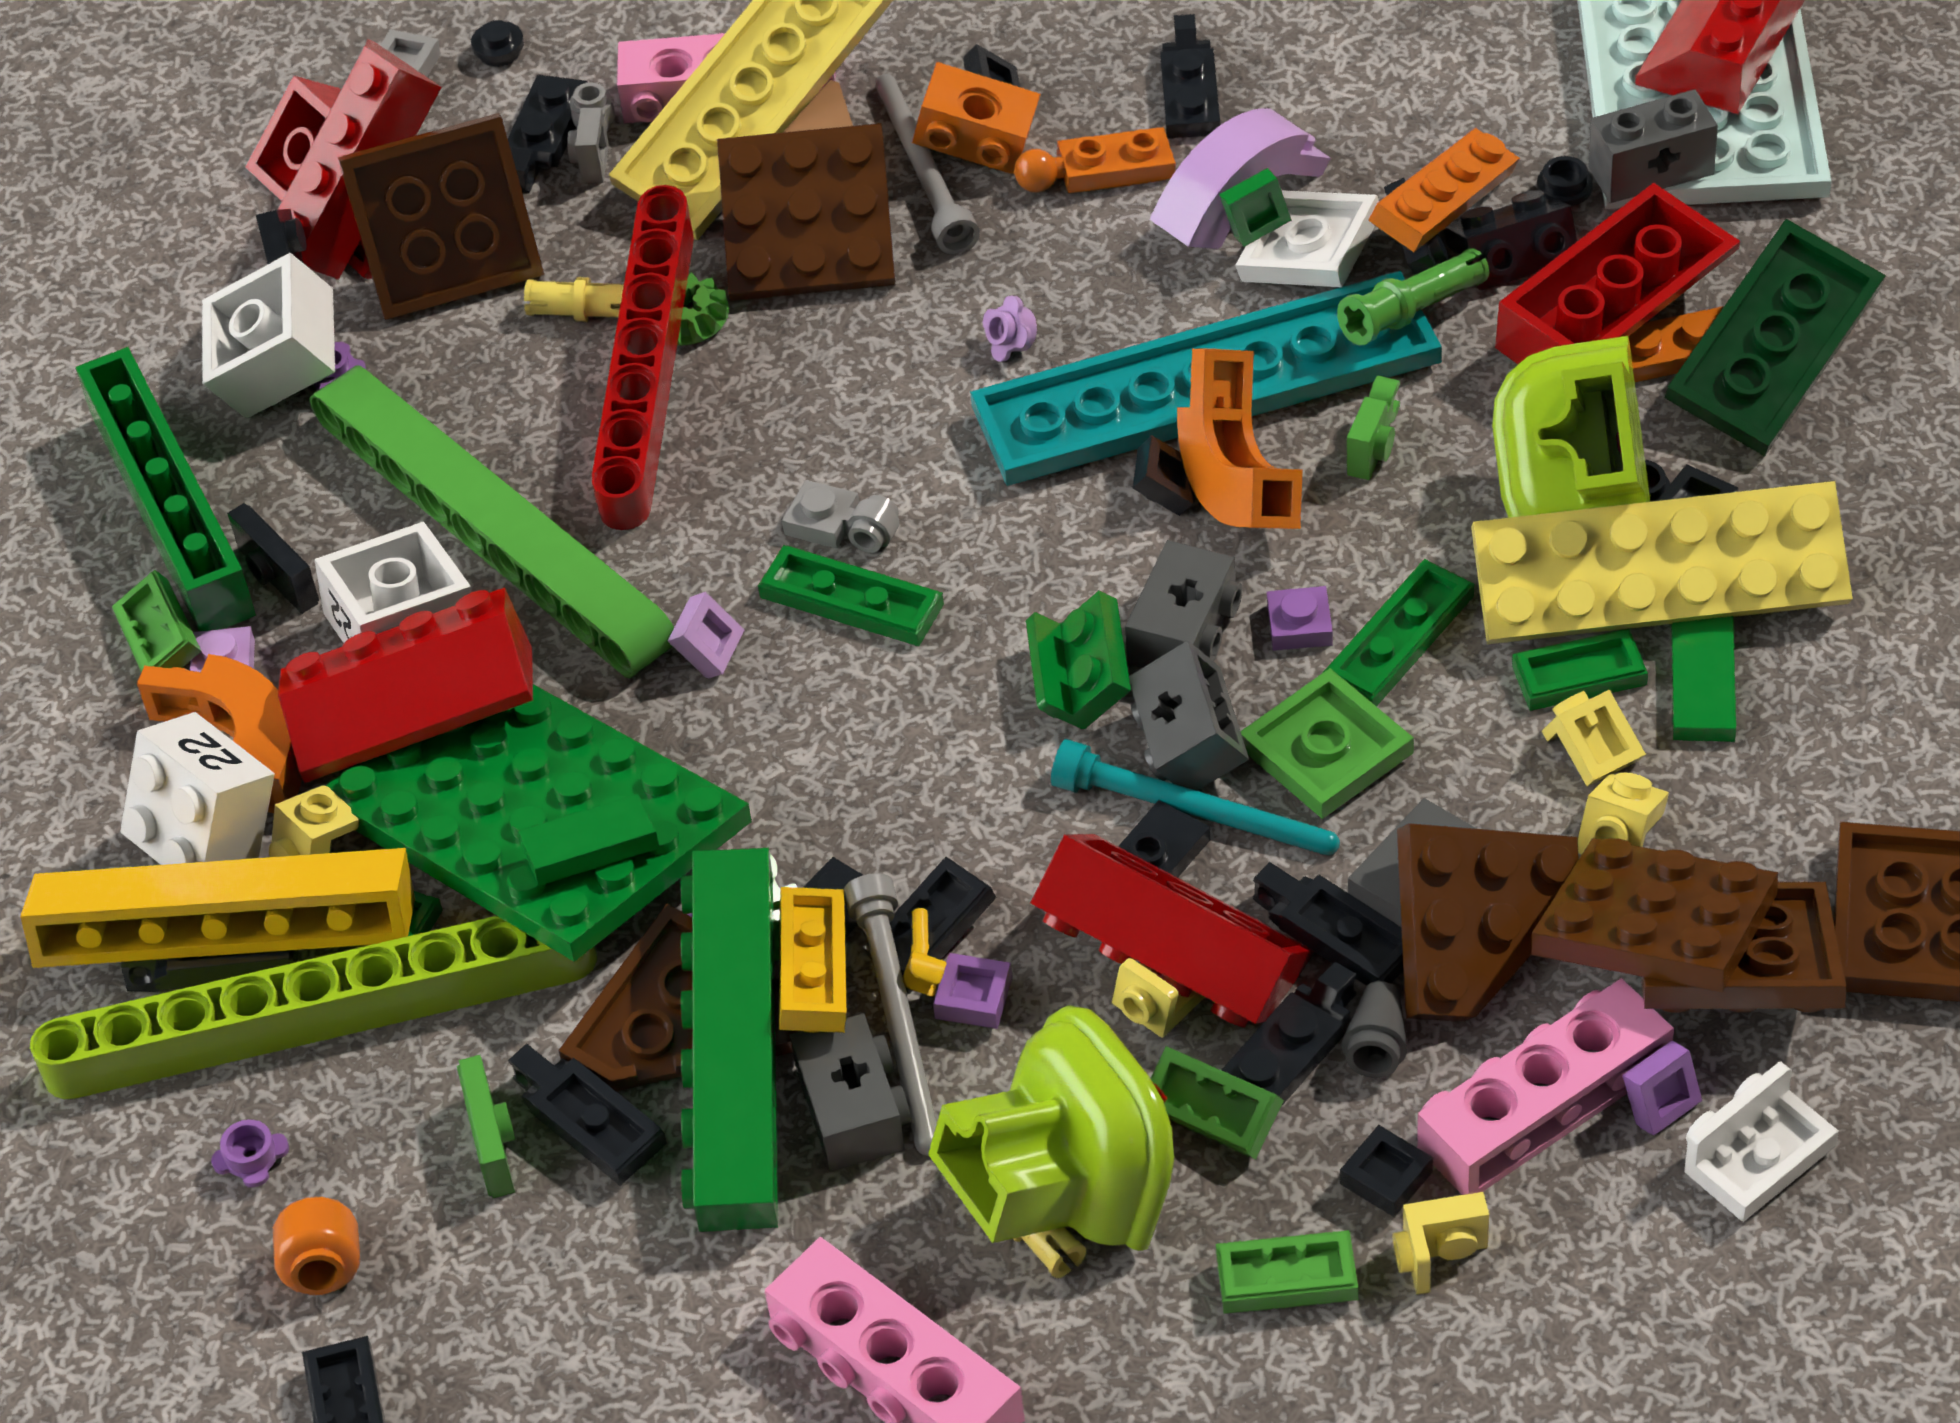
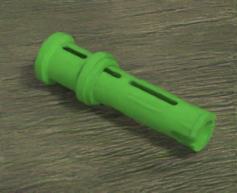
[1337,249,1489,345]

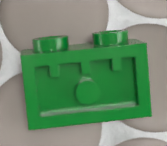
[1026,590,1131,729]

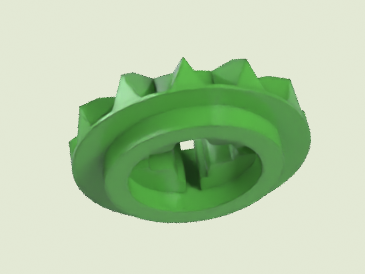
[677,272,729,346]

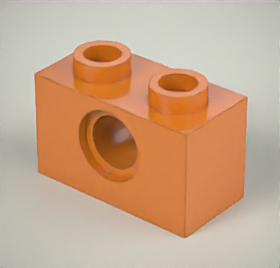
[912,62,1040,174]

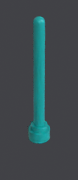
[1051,739,1340,856]

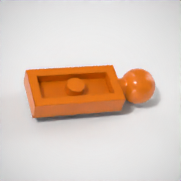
[1014,127,1176,194]

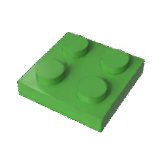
[1240,668,1414,819]

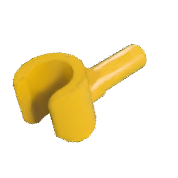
[903,908,946,997]

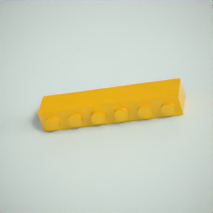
[20,848,415,968]

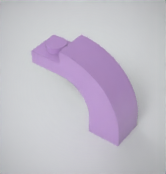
[1150,108,1331,249]

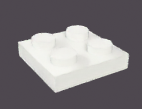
[1235,191,1379,287]

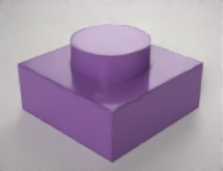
[1266,586,1333,651]
[933,953,1013,1029]
[1622,1040,1703,1136]

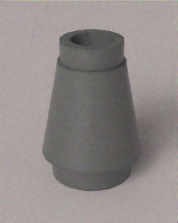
[1342,981,1407,1078]

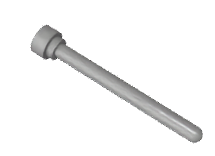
[875,74,980,255]
[844,873,937,1156]

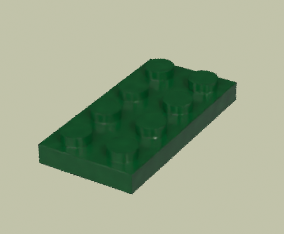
[1664,219,1886,457]

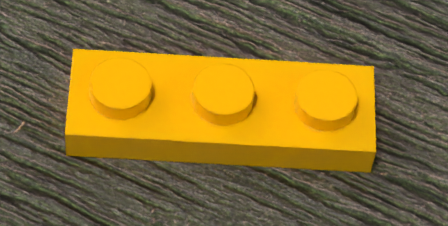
[779,887,846,1033]

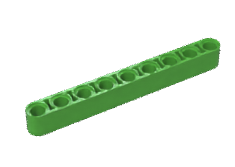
[309,365,674,678]

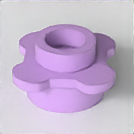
[983,296,1037,362]

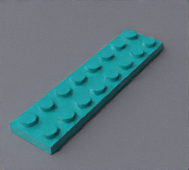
[970,271,1442,486]

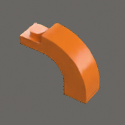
[1177,348,1303,529]
[137,654,302,813]

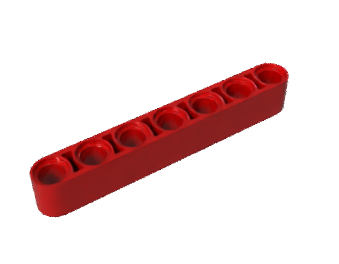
[592,185,694,530]

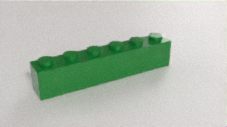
[75,347,257,632]
[681,848,778,1232]

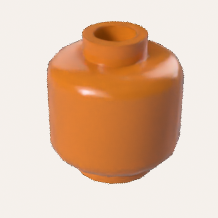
[273,1197,360,1295]

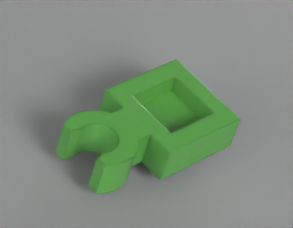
[1347,376,1400,480]

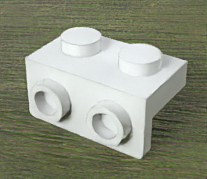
[1685,1061,1839,1222]

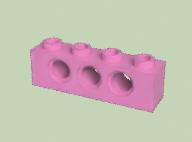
[617,33,836,123]
[1417,978,1674,1195]
[764,1237,1025,1423]

